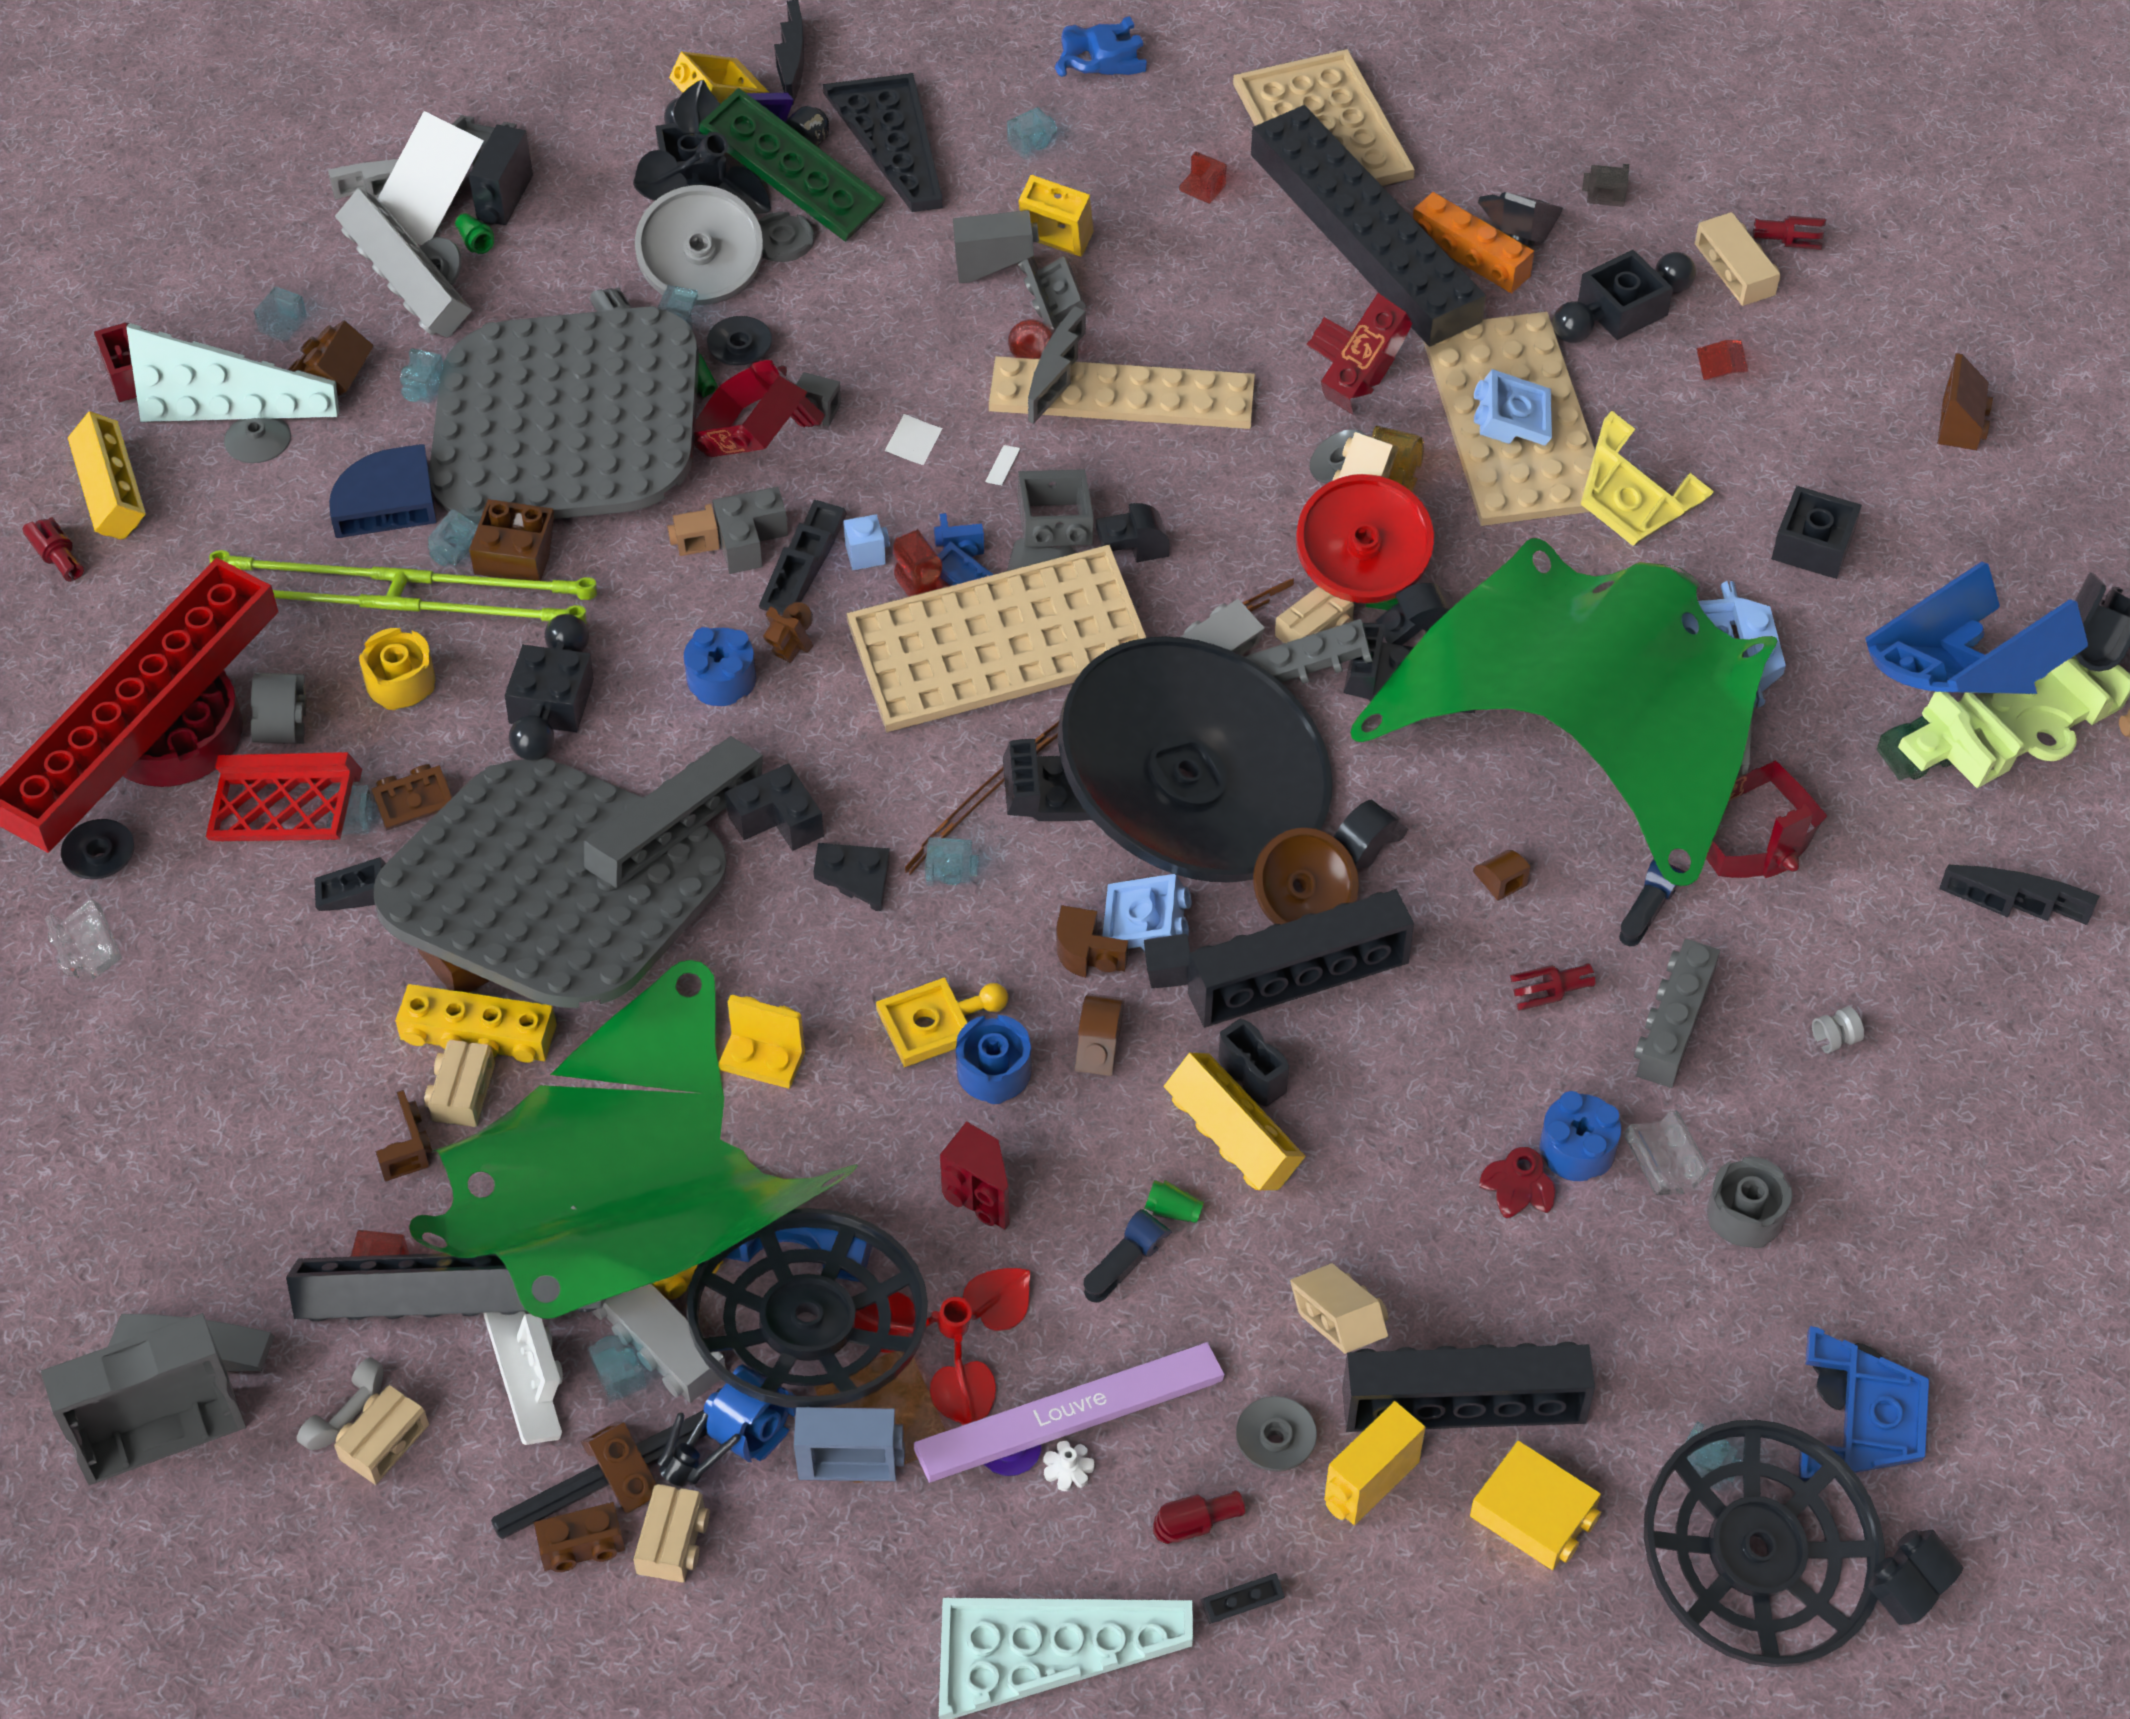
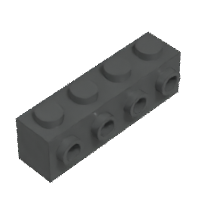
[1634,938,1721,1088]

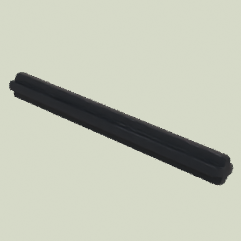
[491,1410,708,1539]

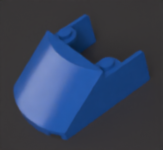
[1865,561,2088,694]

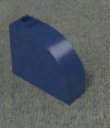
[329,444,437,538]

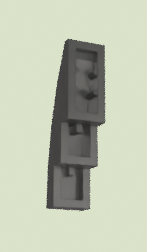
[1028,306,1086,424]
[108,1314,275,1371]

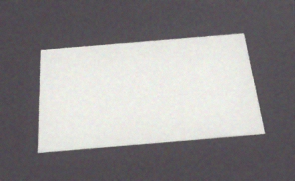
[378,111,484,245]

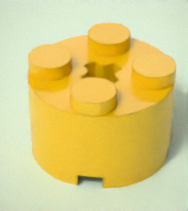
[359,628,435,710]

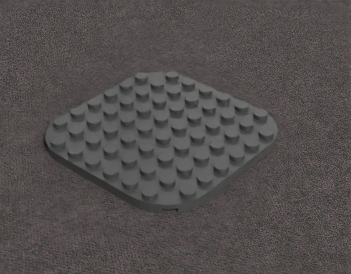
[429,306,699,525]
[374,758,726,1008]

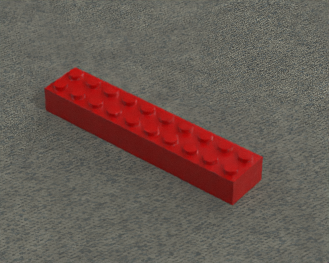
[0,557,279,853]

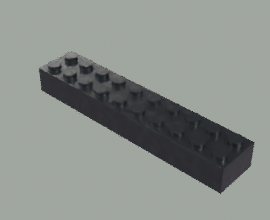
[1251,105,1486,347]

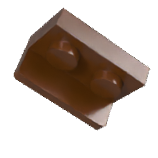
[371,764,452,831]
[533,1502,625,1572]

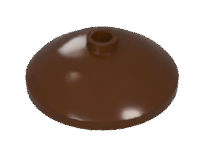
[1253,828,1359,925]

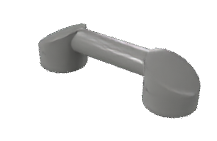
[297,1357,384,1450]

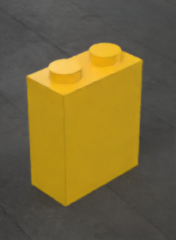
[1324,1401,1425,1526]
[1470,1441,1601,1570]

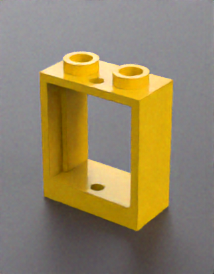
[669,51,769,104]
[1018,175,1094,257]

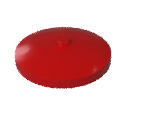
[1296,474,1434,603]

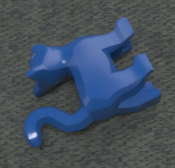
[1055,16,1147,77]

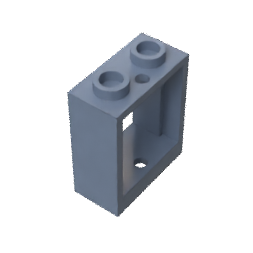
[794,1407,905,1481]

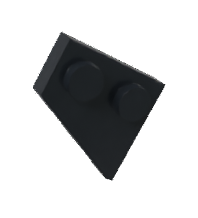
[813,843,890,911]

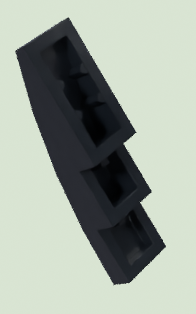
[774,0,804,105]
[759,499,847,615]
[314,857,386,911]
[1939,864,2100,925]

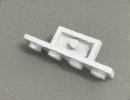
[483,1311,563,1445]

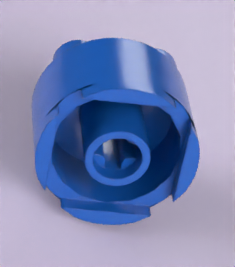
[684,627,756,706]
[956,1015,1032,1105]
[1539,1091,1621,1182]
[704,1364,796,1463]

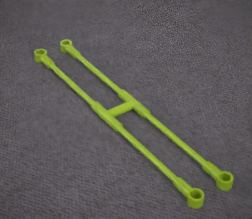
[209,550,597,624]

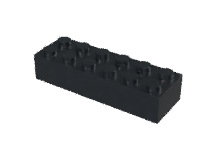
[1188,889,1414,1028]
[1342,1342,1595,1432]

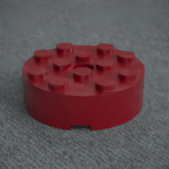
[123,670,243,787]

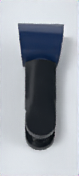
[1619,858,1686,947]
[1083,1209,1172,1303]

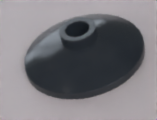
[707,316,772,365]
[61,819,134,880]

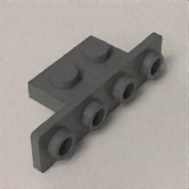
[1018,256,1086,340]

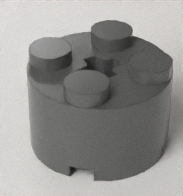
[251,673,307,744]
[1707,1156,1792,1248]

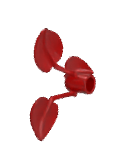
[855,1268,1030,1425]

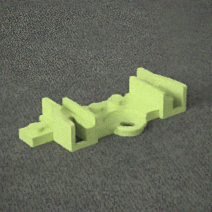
[1898,656,2130,788]

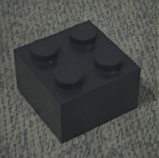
[1771,485,1862,579]

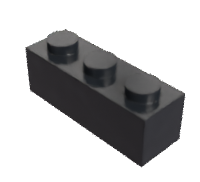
[1201,1573,1285,1625]

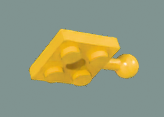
[876,977,1008,1067]

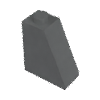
[953,210,1039,284]

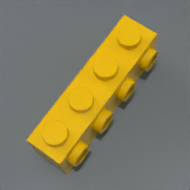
[68,411,146,540]
[395,984,557,1063]
[1163,1052,1306,1191]

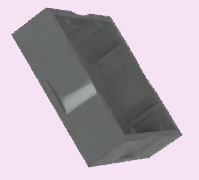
[41,1313,246,1485]

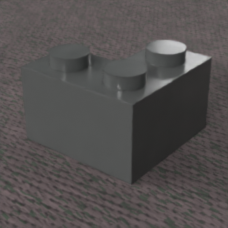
[712,486,788,574]

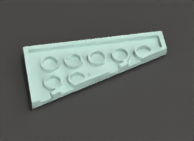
[127,323,339,422]
[939,1598,1193,1719]

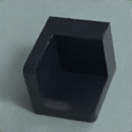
[1144,934,1190,989]

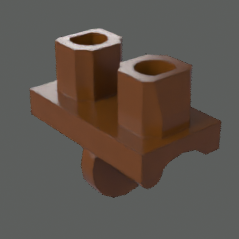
[763,602,813,663]

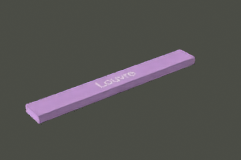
[914,1342,1224,1483]

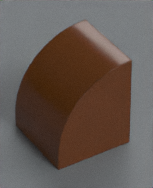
[1473,850,1531,901]

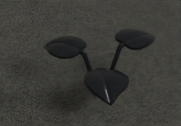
[633,80,771,214]

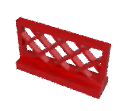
[205,752,363,842]

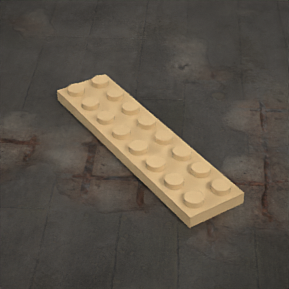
[989,356,1255,429]

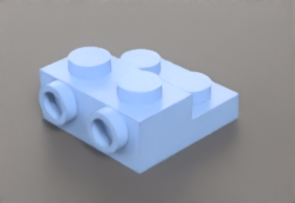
[1474,369,1552,446]
[1102,874,1192,952]

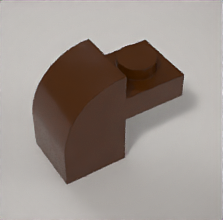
[1056,905,1128,978]
[1075,993,1125,1076]

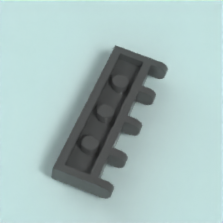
[1244,619,1373,684]

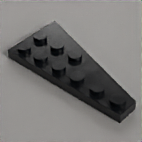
[823,73,943,212]

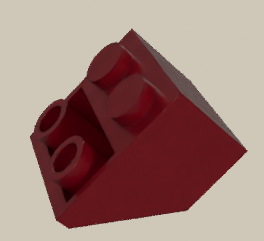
[94,322,155,403]
[940,1121,1010,1230]

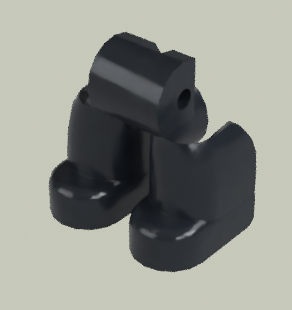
[2074,572,2130,672]

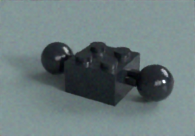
[655,98,727,188]
[1553,250,1696,343]
[504,614,594,760]

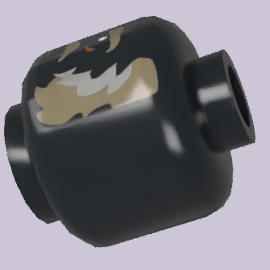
[785,106,829,146]

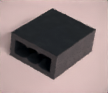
[469,125,533,225]

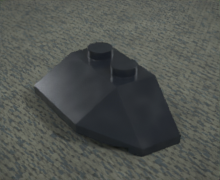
[1478,192,1563,246]

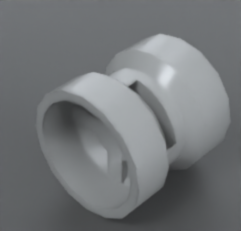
[1812,1006,1864,1054]

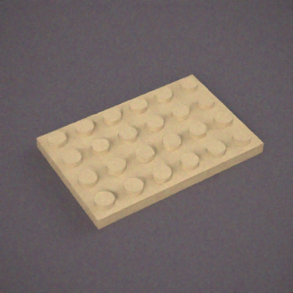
[1233,49,1415,205]

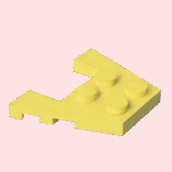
[1581,411,1714,546]

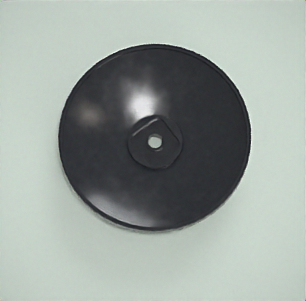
[1058,636,1332,883]

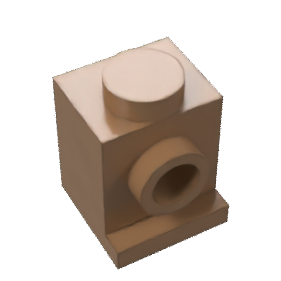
[667,504,720,556]

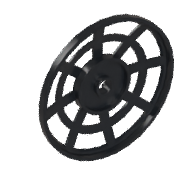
[687,1208,928,1408]
[1644,1419,1885,1667]

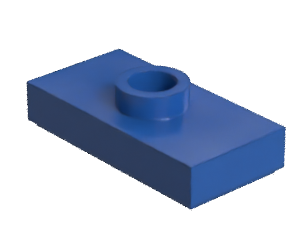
[928,542,994,586]

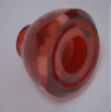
[1008,319,1052,359]

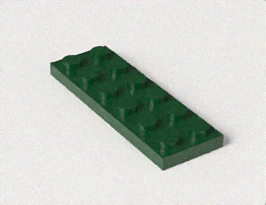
[698,88,885,242]

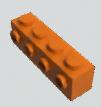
[1413,192,1534,294]

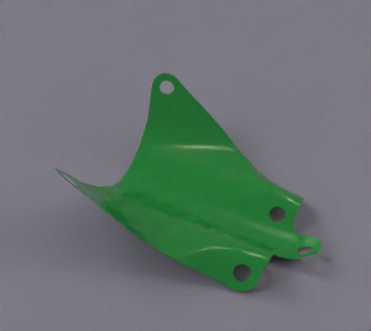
[1350,538,1778,886]
[409,960,858,1319]

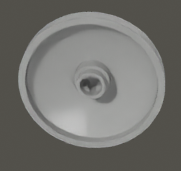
[635,185,763,305]

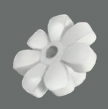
[1043,1441,1095,1491]

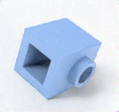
[844,514,890,570]

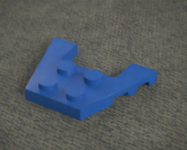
[1799,1326,1929,1481]

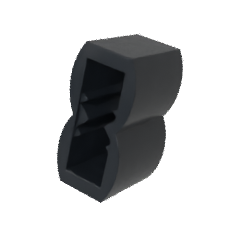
[1218,1018,1289,1106]
[1868,1529,1964,1625]

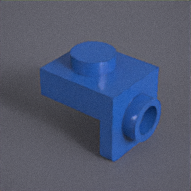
[934,513,984,557]

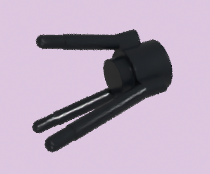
[657,1388,741,1487]

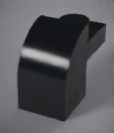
[1096,503,1170,563]
[1376,583,1455,645]
[1334,799,1409,869]

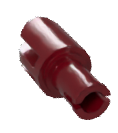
[1753,215,1826,250]
[22,517,84,582]
[1510,963,1595,1011]
[1153,1490,1245,1544]

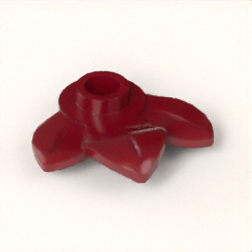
[1479,1147,1555,1218]

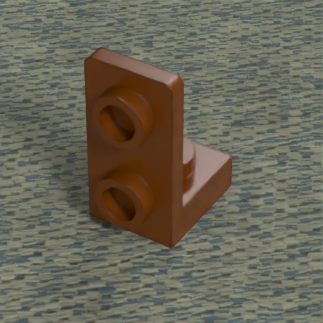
[375,1090,432,1182]
[580,1422,657,1513]

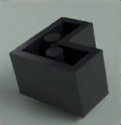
[725,763,824,851]

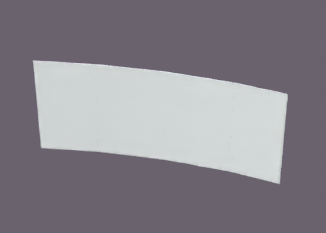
[885,414,1020,486]

